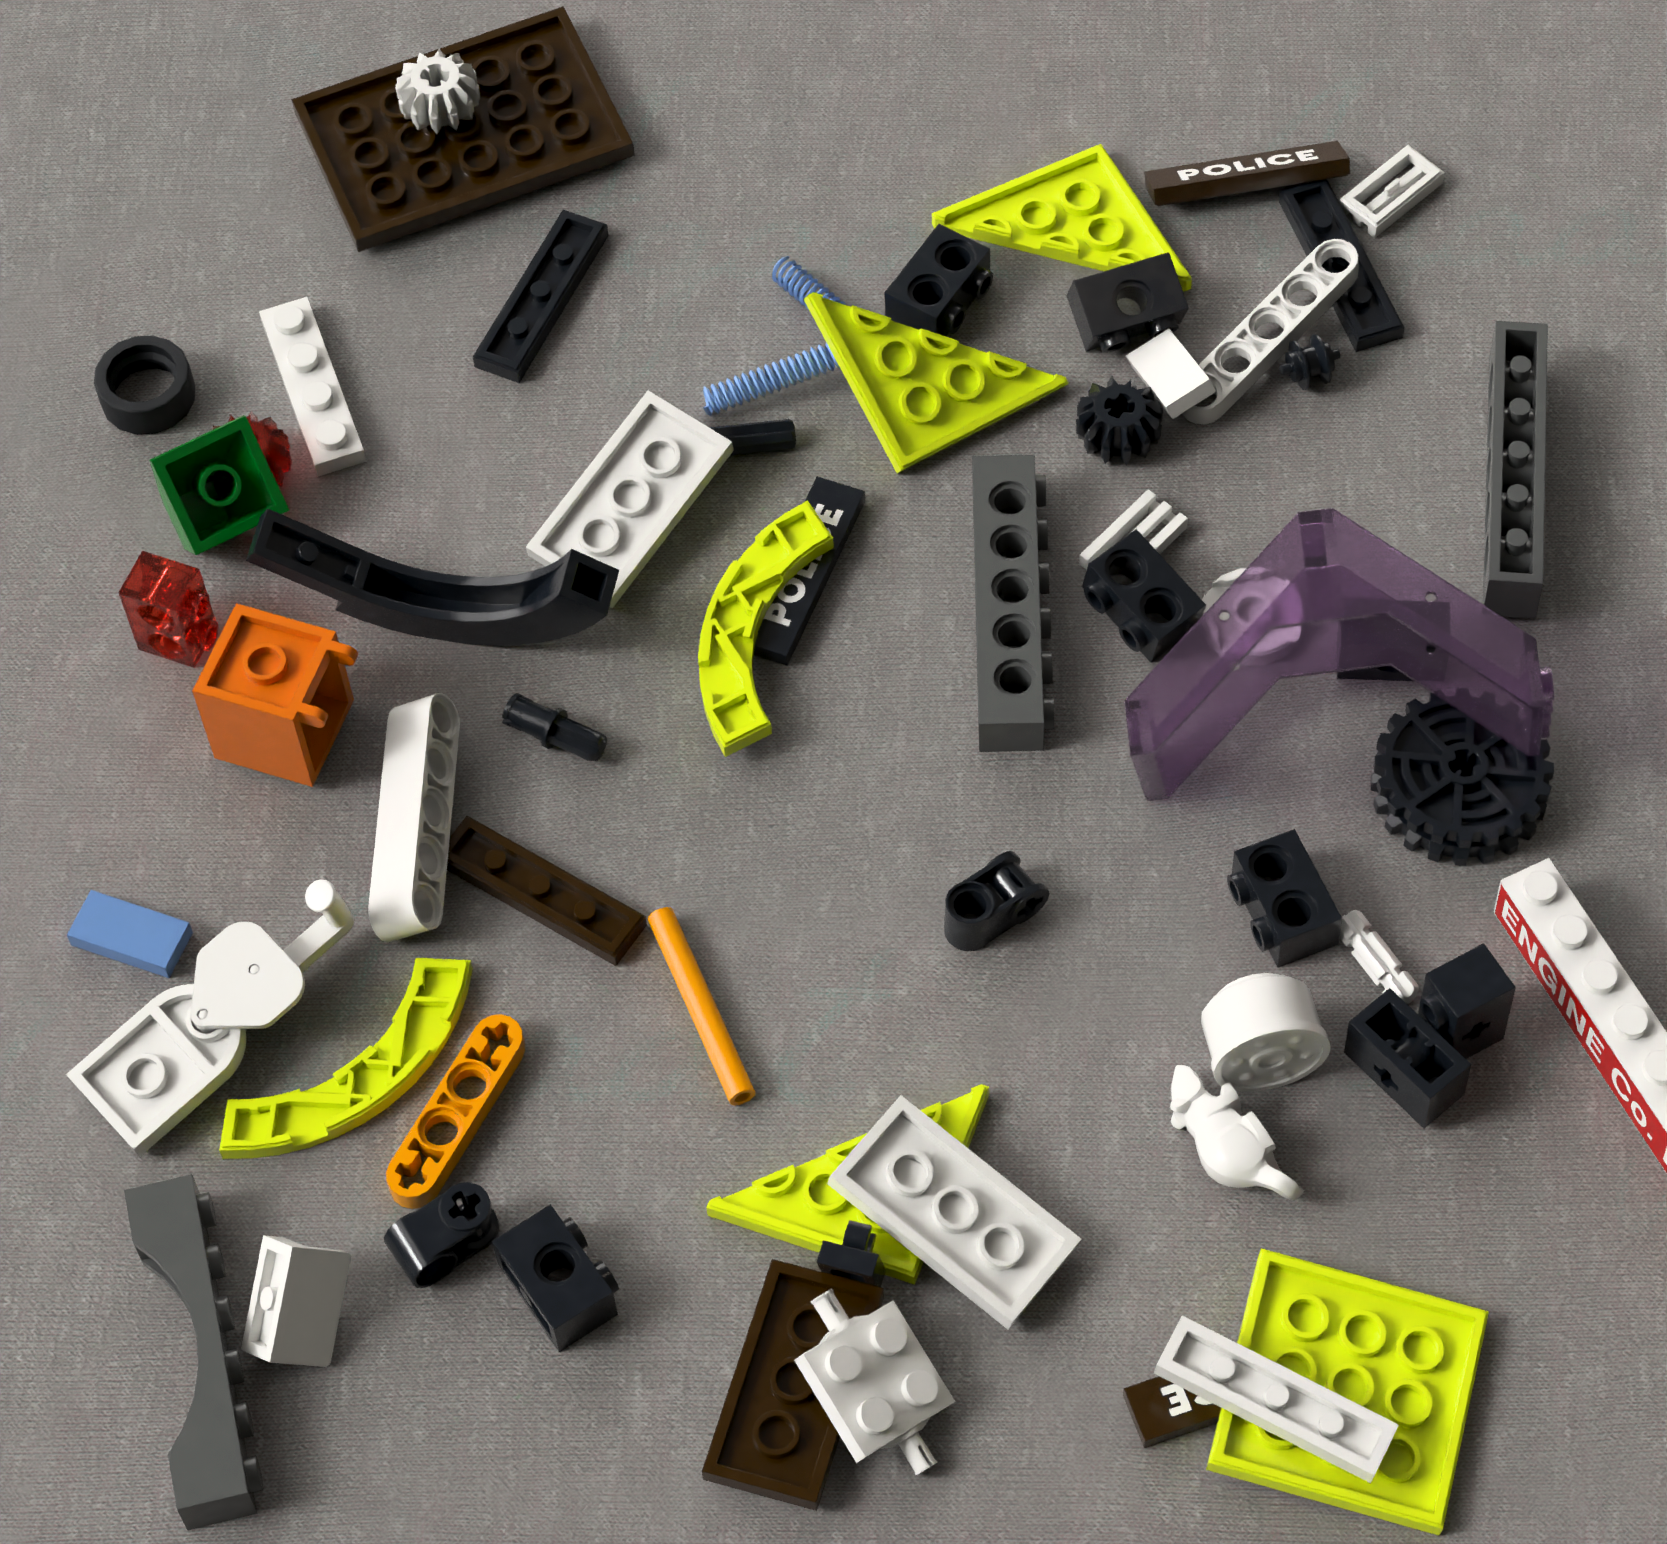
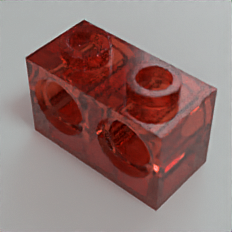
[118,551,219,668]

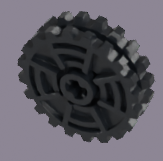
[1370,689,1554,866]

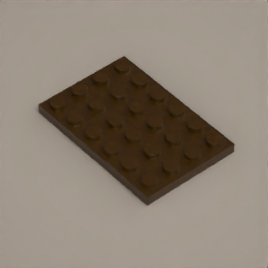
[291,6,635,252]

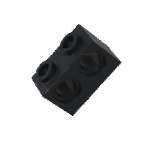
[884,224,993,336]
[1082,529,1206,663]
[1227,829,1342,968]

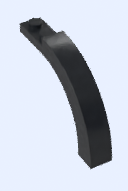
[246,508,619,646]

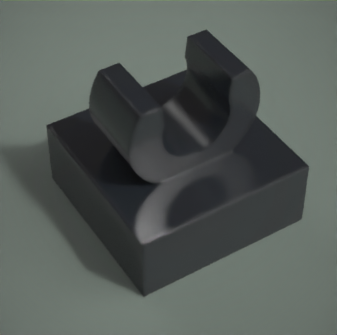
[817,1220,886,1287]

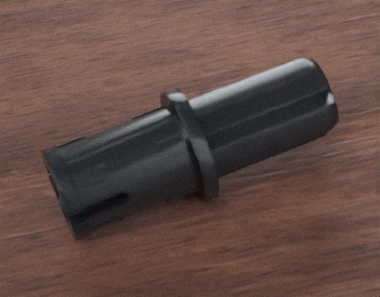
[502,693,607,761]

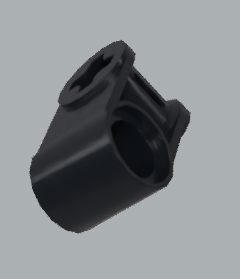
[944,851,1050,951]
[384,1182,499,1288]

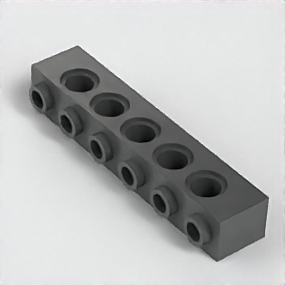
[1482,321,1548,618]
[972,455,1054,752]

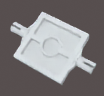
[794,1289,955,1475]

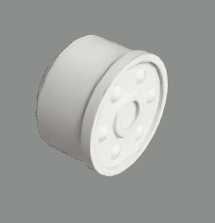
[1201,973,1331,1092]

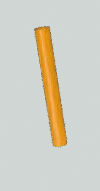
[648,907,756,1106]

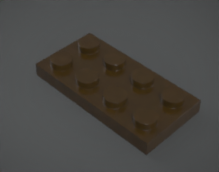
[702,1259,884,1511]

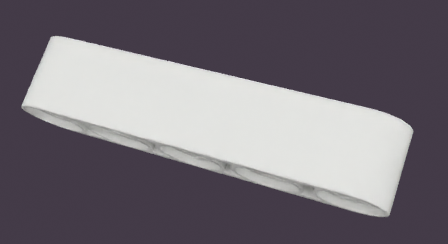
[368,693,460,943]

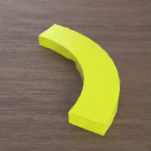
[698,500,834,757]
[219,958,473,1159]

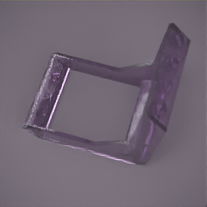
[1124,508,1554,801]

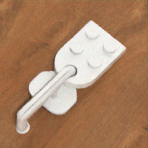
[66,879,354,1157]

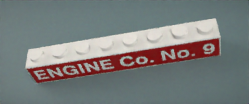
[1494,858,1667,1174]

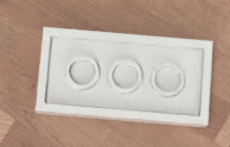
[526,390,733,608]
[827,1095,1081,1330]

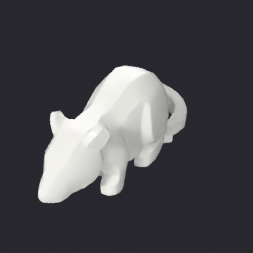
[1170,1065,1304,1201]

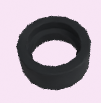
[94,335,195,435]

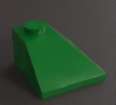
[149,415,289,555]

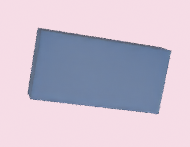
[67,890,193,978]

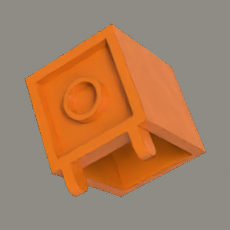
[192,603,358,787]

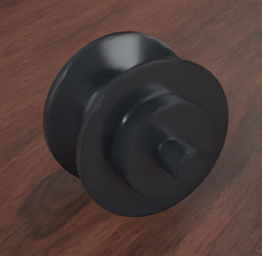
[1279,334,1341,390]

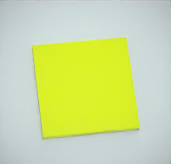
[1206,1248,1489,1536]

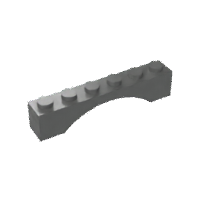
[124,1174,264,1530]

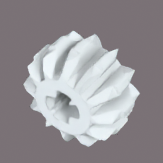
[395,49,480,134]

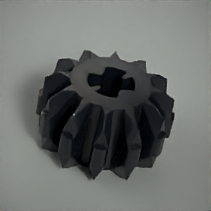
[1076,376,1163,466]

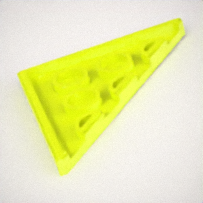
[932,144,1192,292]
[803,292,1069,474]
[706,1084,989,1285]

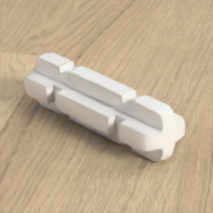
[1339,910,1419,1004]

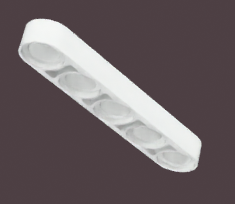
[1182,239,1359,425]

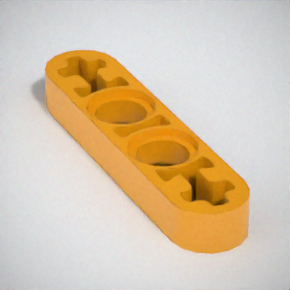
[386,1014,525,1209]

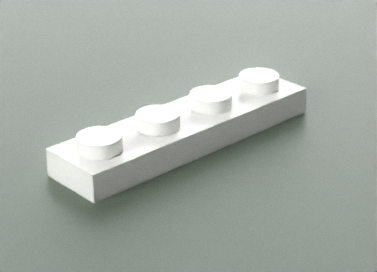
[259,297,366,477]
[1154,1316,1399,1483]

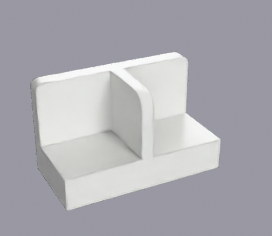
[241,1235,351,1367]

